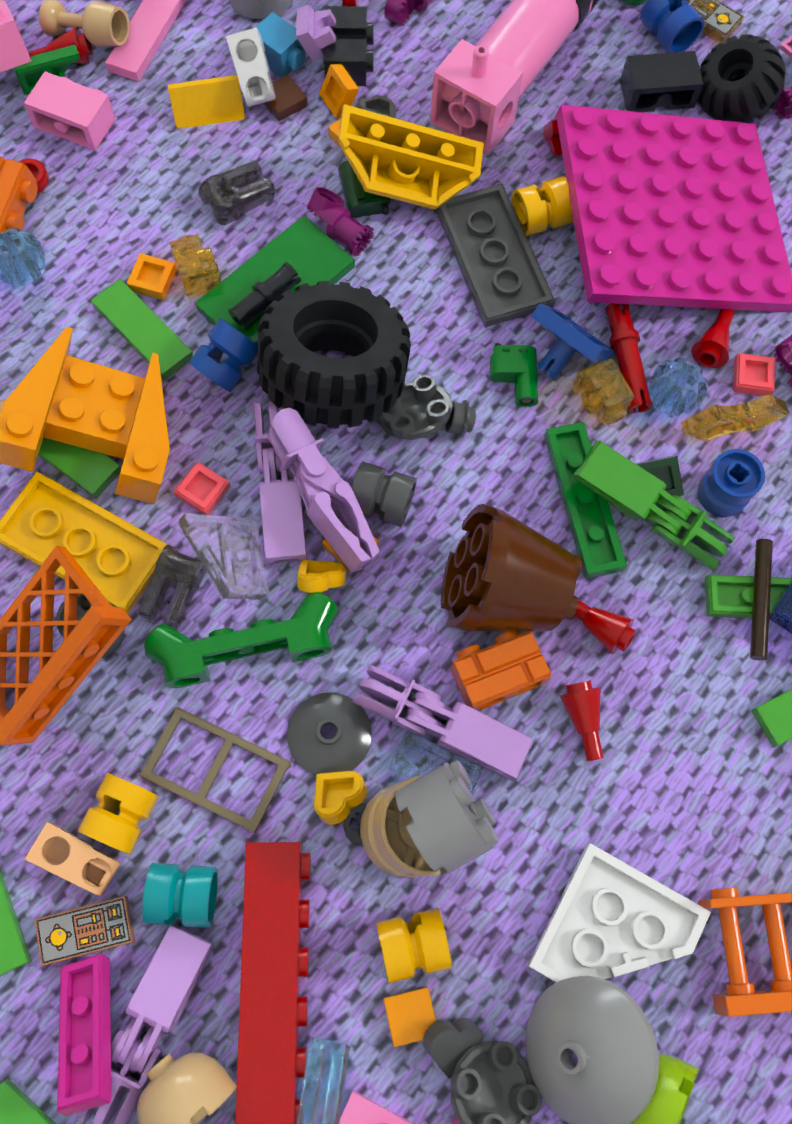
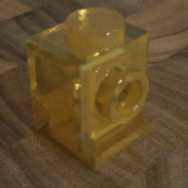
[169,234,221,299]
[571,358,634,425]

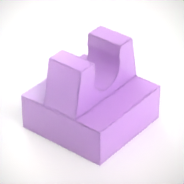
[296,4,336,61]

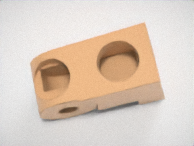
[25,822,121,896]

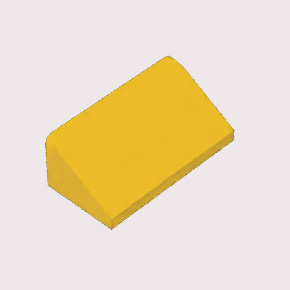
[168,75,245,129]

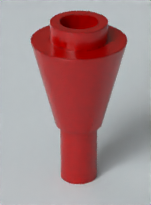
[28,27,93,64]
[691,309,734,368]
[574,600,637,654]
[559,680,604,761]

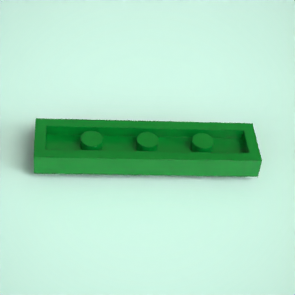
[544,422,627,579]

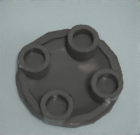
[378,375,453,440]
[451,1041,542,1124]

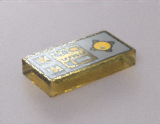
[687,0,745,44]

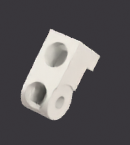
[226,27,276,107]

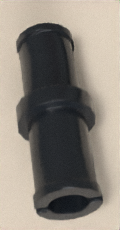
[228,262,301,330]

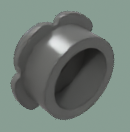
[445,400,476,438]

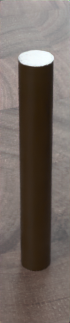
[750,539,773,661]

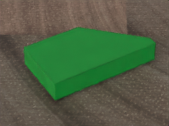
[14,45,80,96]

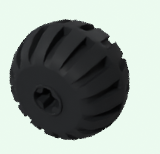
[698,34,786,123]

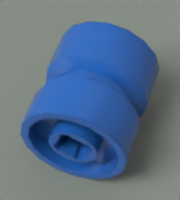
[640,0,705,53]
[189,318,258,392]
[697,449,765,518]

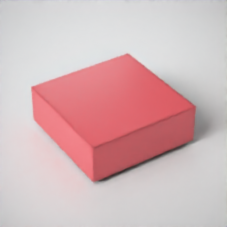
[733,353,775,396]
[173,461,231,516]

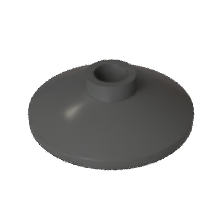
[287,692,372,775]

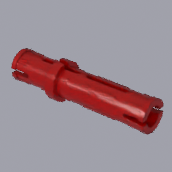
[605,303,653,414]

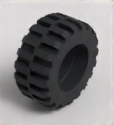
[257,281,411,429]

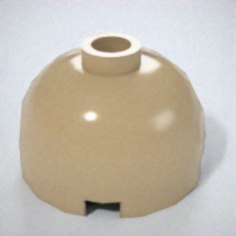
[137,1052,237,1124]

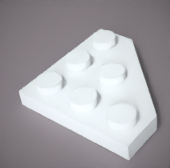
[527,843,711,983]

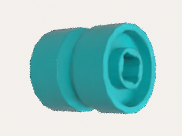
[142,863,218,928]

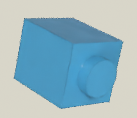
[255,12,306,77]

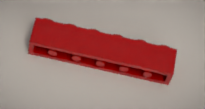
[235,842,311,1124]

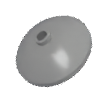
[525,976,659,1124]

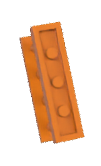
[698,887,792,1017]

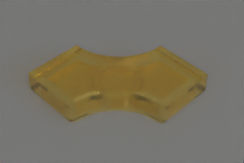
[681,394,789,442]

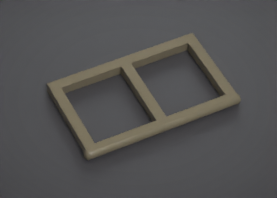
[139,707,291,833]

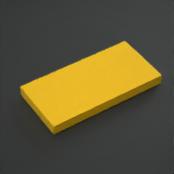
[0,471,172,614]

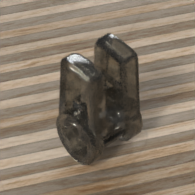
[198,160,275,225]
[139,544,208,630]

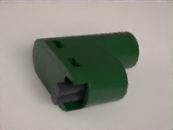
[338,161,391,218]

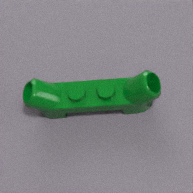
[144,592,339,688]

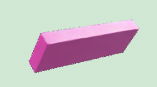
[57,954,111,1116]

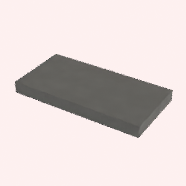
[435,183,555,327]

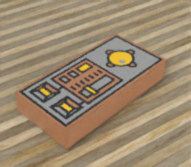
[34,896,136,966]

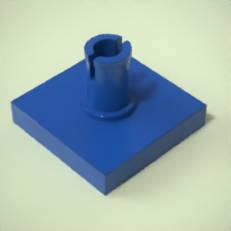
[531,303,616,380]

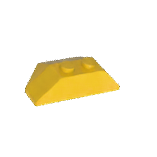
[338,104,484,210]

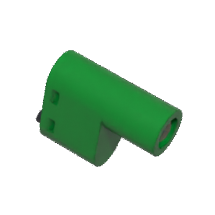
[490,343,538,407]

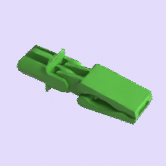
[573,441,736,570]

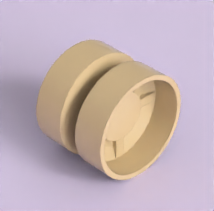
[360,776,440,878]

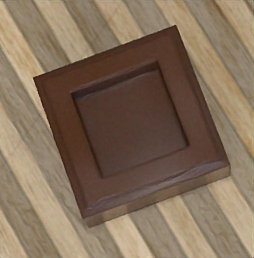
[264,74,308,121]

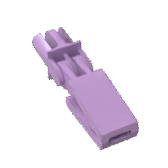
[253,401,307,564]
[267,408,380,572]
[352,664,534,781]
[76,923,214,1124]

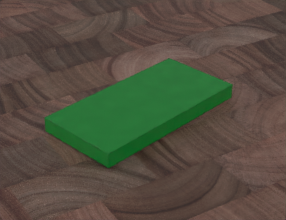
[195,215,355,344]

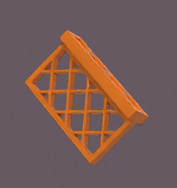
[0,546,132,745]

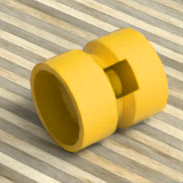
[511,176,574,237]
[77,773,159,855]
[376,908,452,983]

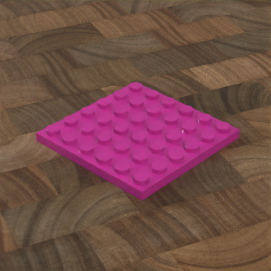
[556,105,792,312]

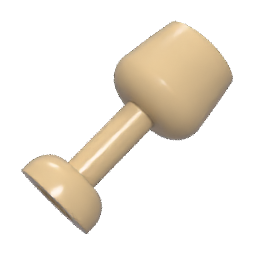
[39,0,130,47]

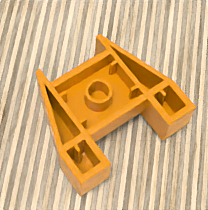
[0,327,170,504]

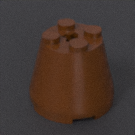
[441,504,582,631]

